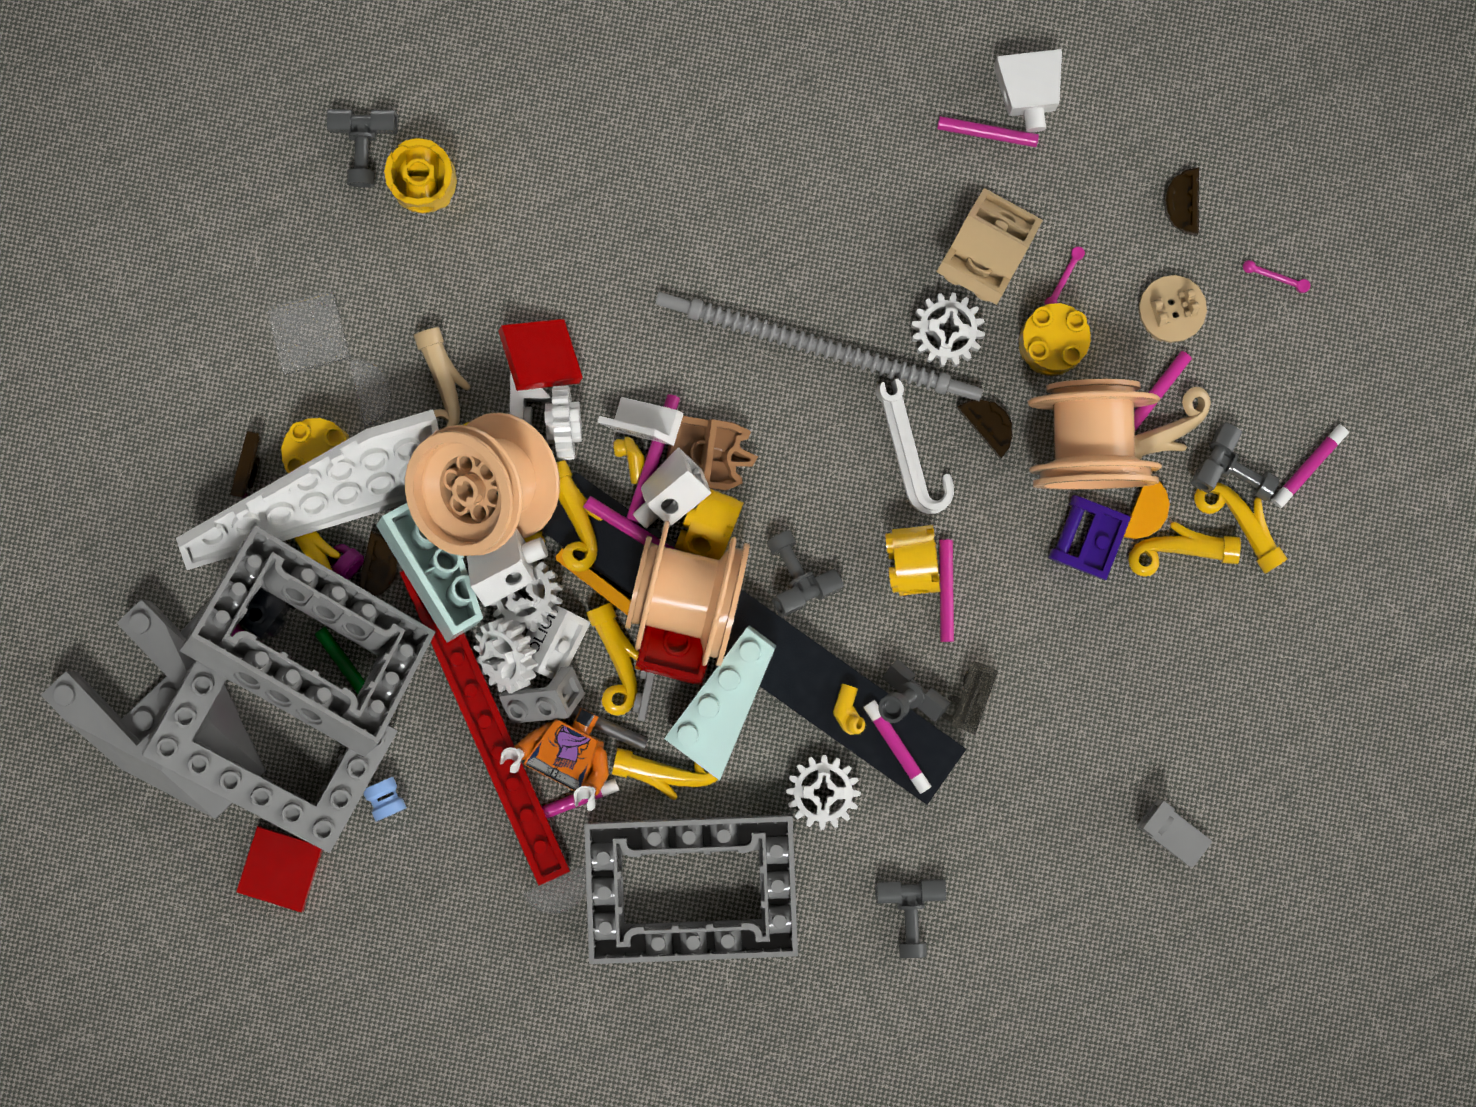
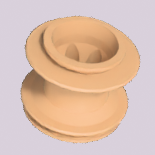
[1028,379,1162,490]
[405,412,560,556]
[625,521,750,666]

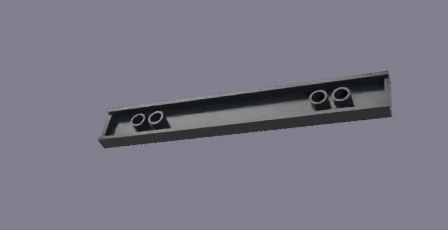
[540,472,966,805]

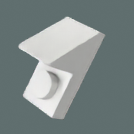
[510,371,552,425]

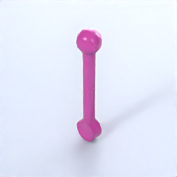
[1044,246,1085,305]
[1243,260,1311,294]

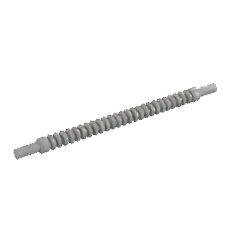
[655,292,983,401]

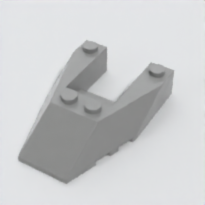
[41,599,266,819]

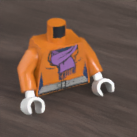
[500,708,609,811]

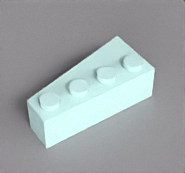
[376,503,483,642]
[664,625,776,780]

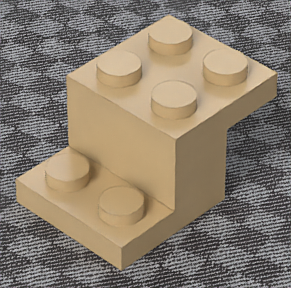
[937,188,1043,305]

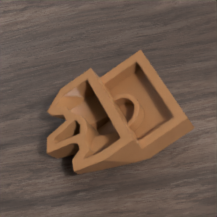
[666,416,758,491]

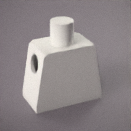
[994,49,1062,132]
[633,447,711,528]
[467,528,548,607]

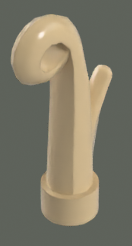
[414,327,471,430]
[1135,387,1211,459]

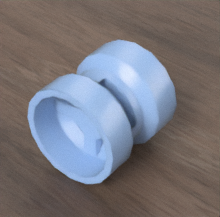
[363,777,407,822]

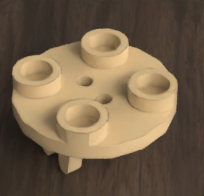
[1139,275,1207,343]

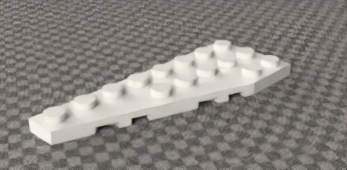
[176,409,439,570]

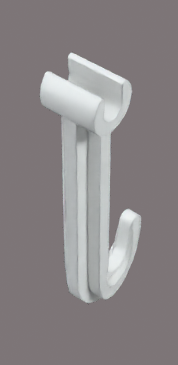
[876,378,954,514]

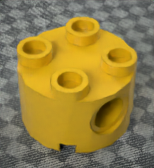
[384,138,457,214]
[1018,303,1091,376]
[281,418,350,473]
[675,489,744,560]
[885,525,941,596]

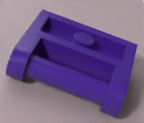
[1048,495,1131,581]

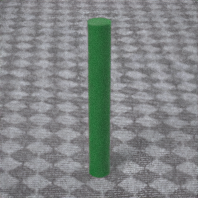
[314,627,365,694]

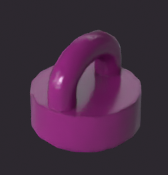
[328,544,364,580]

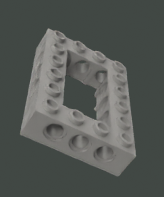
[180,526,435,757]
[142,660,398,853]
[584,814,798,964]

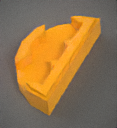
[1123,481,1170,540]

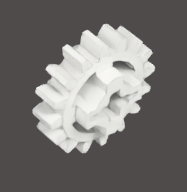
[911,293,985,367]
[544,385,582,460]
[490,561,563,633]
[474,618,538,694]
[786,755,861,830]

